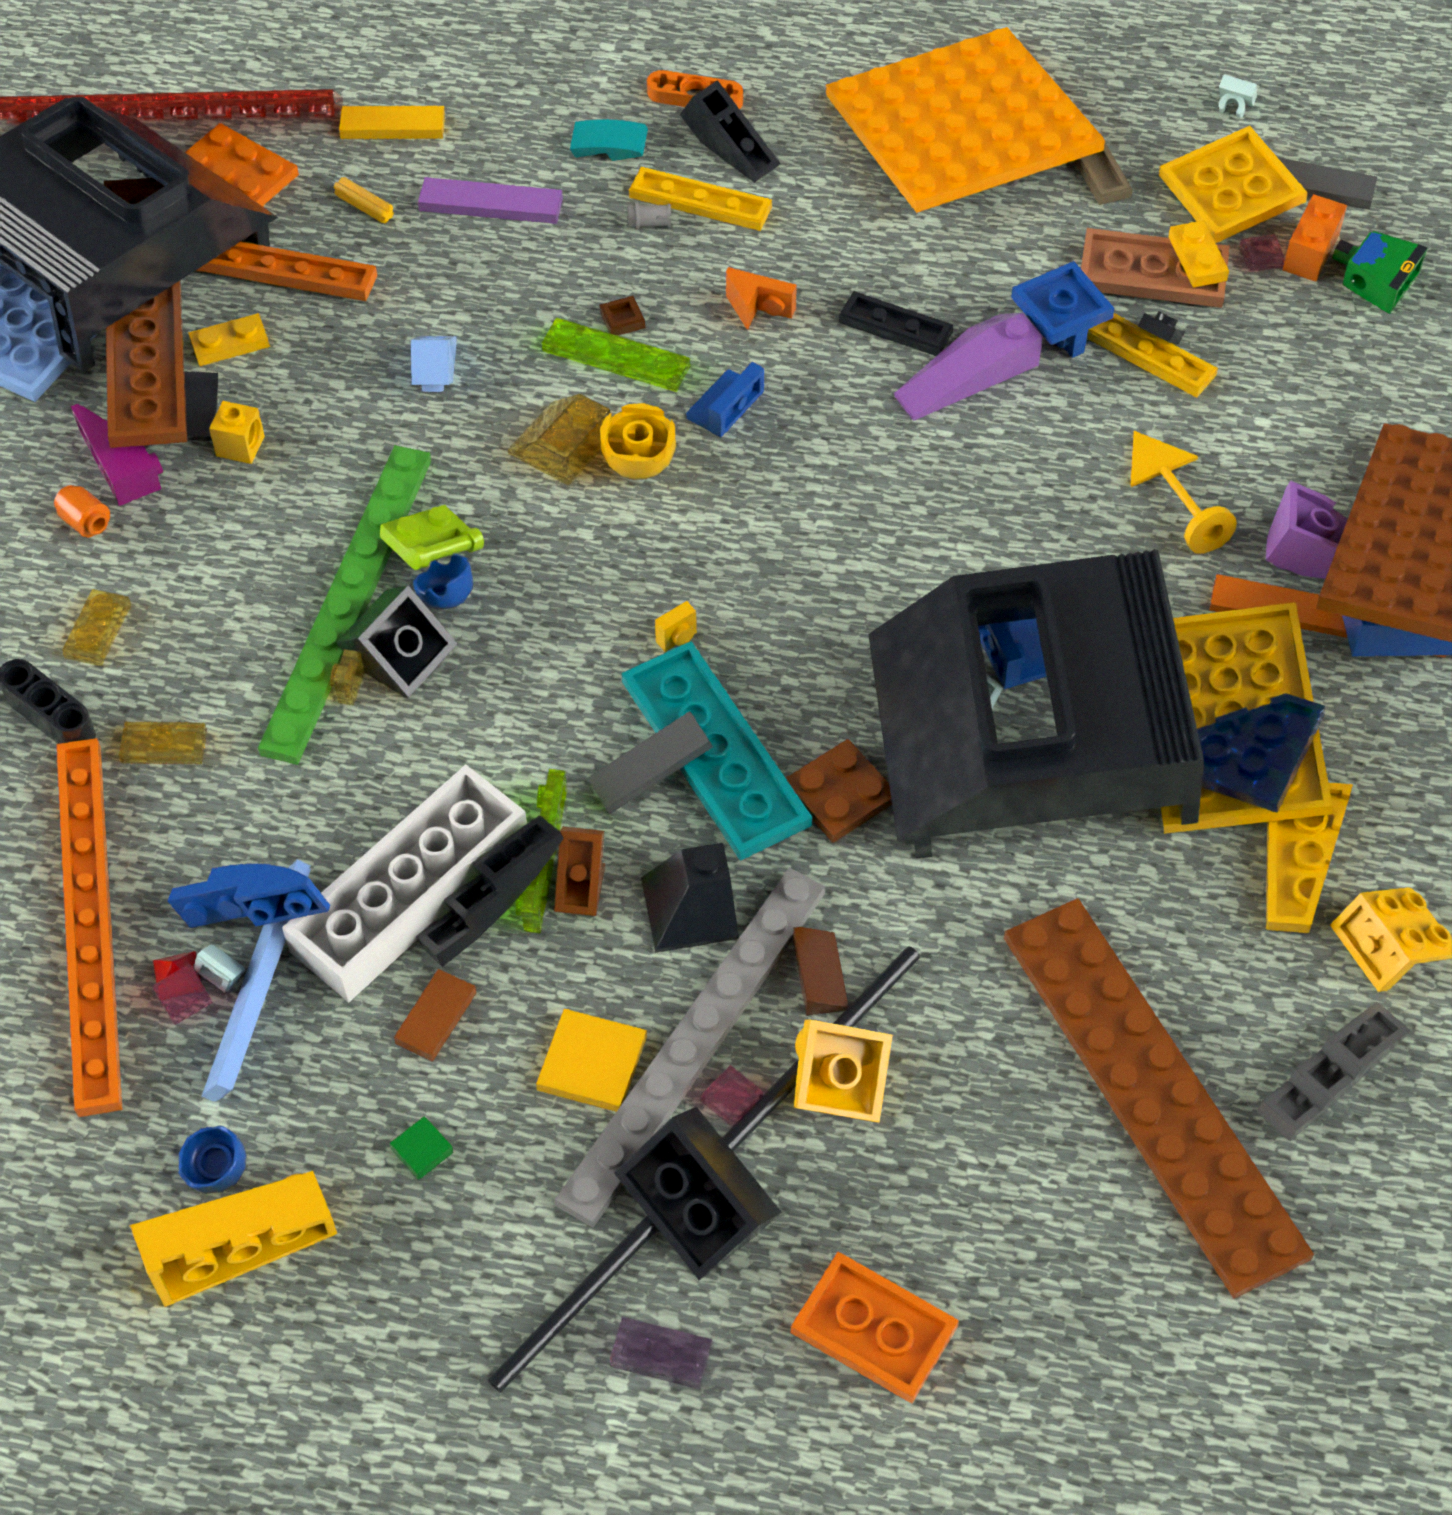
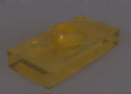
[119,722,207,764]

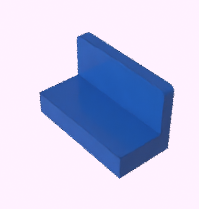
[686,362,764,438]

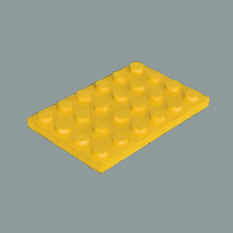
[1160,602,1333,834]

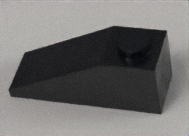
[680,80,781,183]

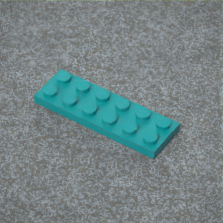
[621,641,812,861]

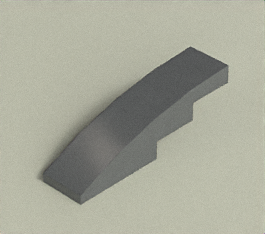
[1256,1002,1410,1141]

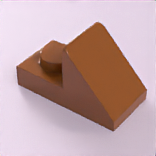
[554,826,606,916]

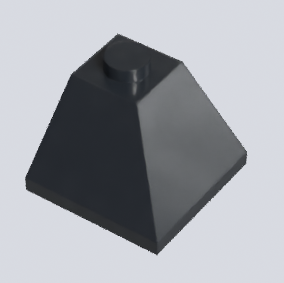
[641,843,739,953]

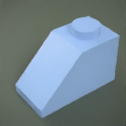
[411,336,457,392]

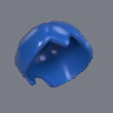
[413,553,473,610]
[179,1125,247,1194]

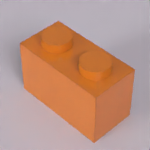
[1282,194,1347,282]

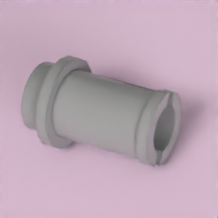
[627,202,671,230]

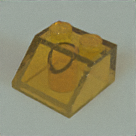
[508,393,611,486]

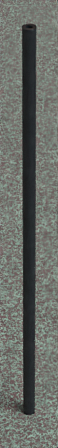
[488,946,920,1393]

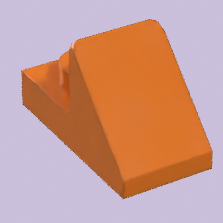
[726,267,797,329]

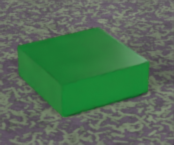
[389,1116,454,1180]

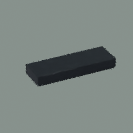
[839,291,953,356]

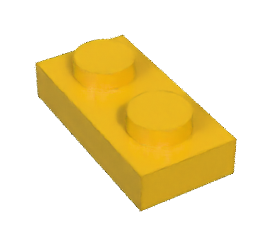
[1168,220,1229,288]
[188,313,270,367]

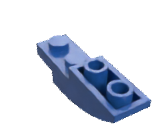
[168,863,330,928]

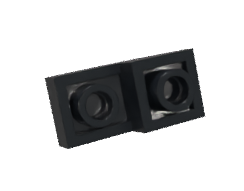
[184,371,219,441]

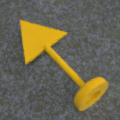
[1130,431,1237,554]

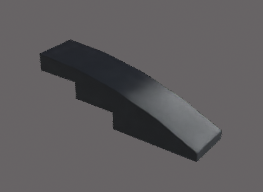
[416,815,564,967]

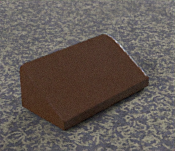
[793,927,849,1016]

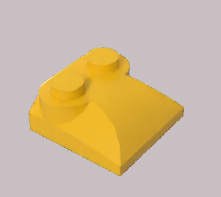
[794,1019,893,1123]

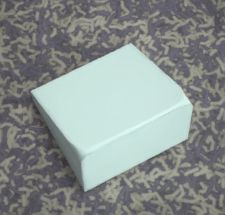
[193,945,245,993]

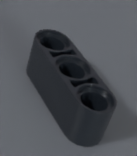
[0,659,96,744]

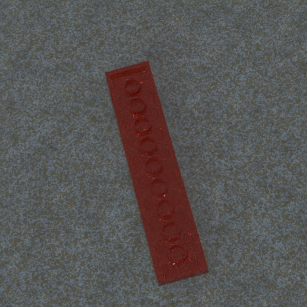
[0,89,343,125]

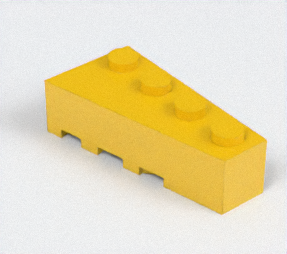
[130,1171,338,1307]

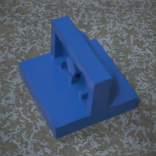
[1011,261,1115,358]

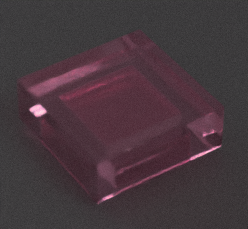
[1239,234,1285,272]
[151,964,213,1025]
[701,1065,763,1127]

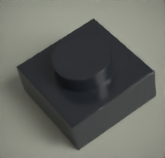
[1138,311,1185,344]

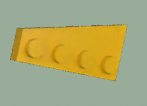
[1266,783,1353,933]

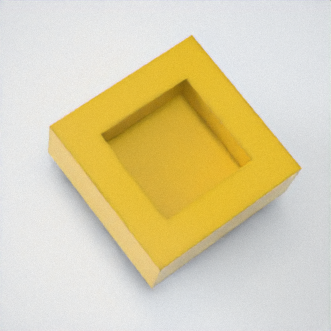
[655,601,697,652]

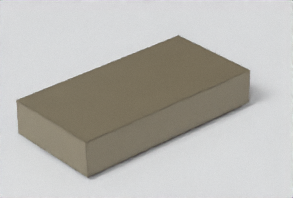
[1074,143,1133,205]

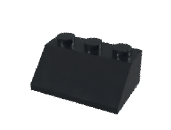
[614,1106,782,1280]

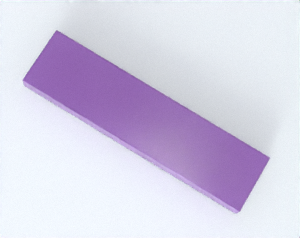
[418,177,563,224]

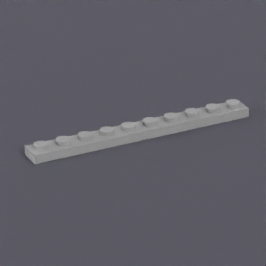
[555,867,825,1228]

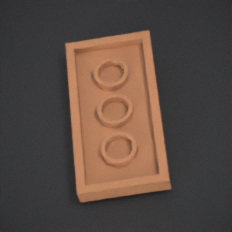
[1081,228,1230,308]

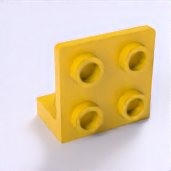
[1330,887,1452,992]

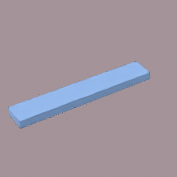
[201,859,311,1102]

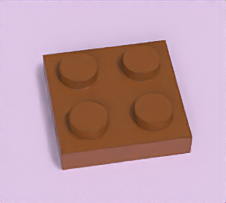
[786,739,892,843]

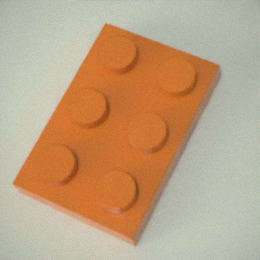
[185,123,299,206]
[790,1251,959,1404]

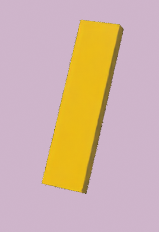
[629,167,772,231]
[1087,313,1218,398]

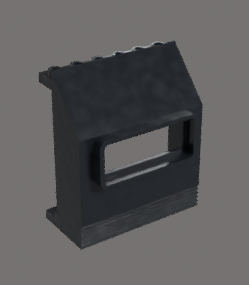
[0,97,278,372]
[868,549,1204,859]

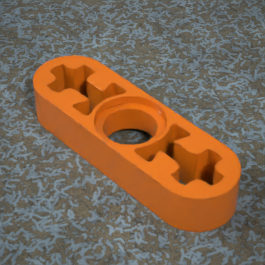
[647,70,743,109]

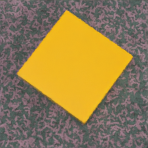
[536,1008,647,1112]

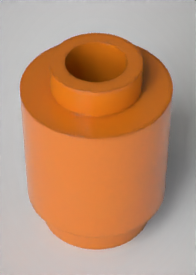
[54,485,110,538]

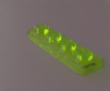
[541,317,691,392]
[515,769,568,933]

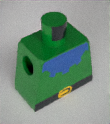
[1332,231,1428,314]

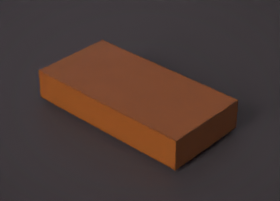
[394,969,477,1062]

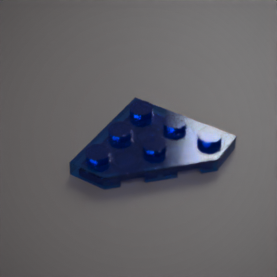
[1197,693,1325,813]

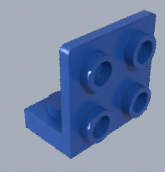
[978,618,1046,689]

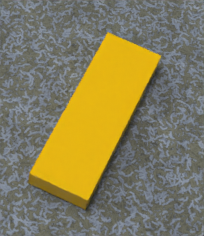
[339,106,445,139]

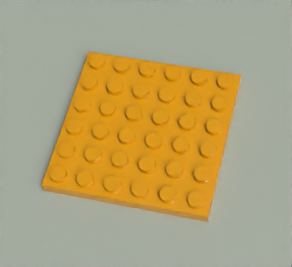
[826,27,1105,213]

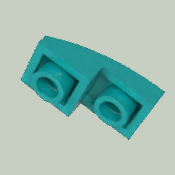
[570,119,648,161]

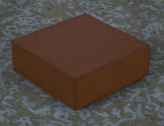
[599,295,646,337]

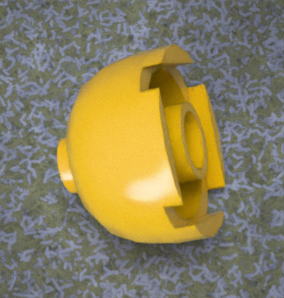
[600,403,676,480]

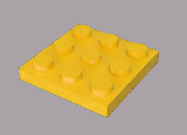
[1159,126,1307,243]

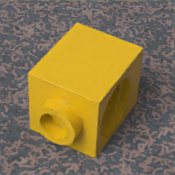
[209,401,265,464]

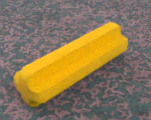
[333,177,394,223]

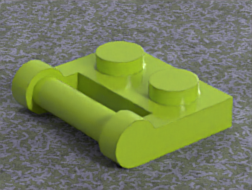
[380,505,484,570]

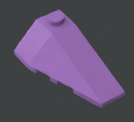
[894,313,1043,421]
[1266,481,1348,579]

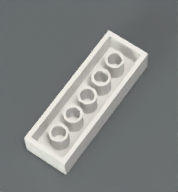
[282,764,527,1003]

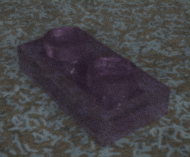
[609,1317,713,1390]

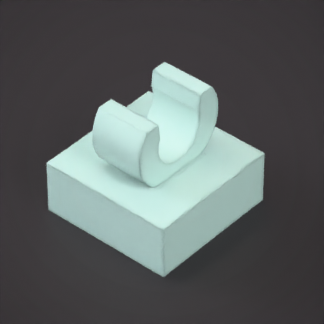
[1219,74,1257,118]

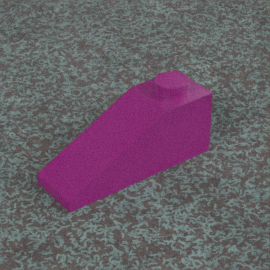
[71,404,163,506]

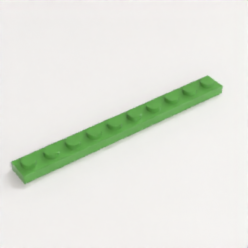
[258,445,431,765]

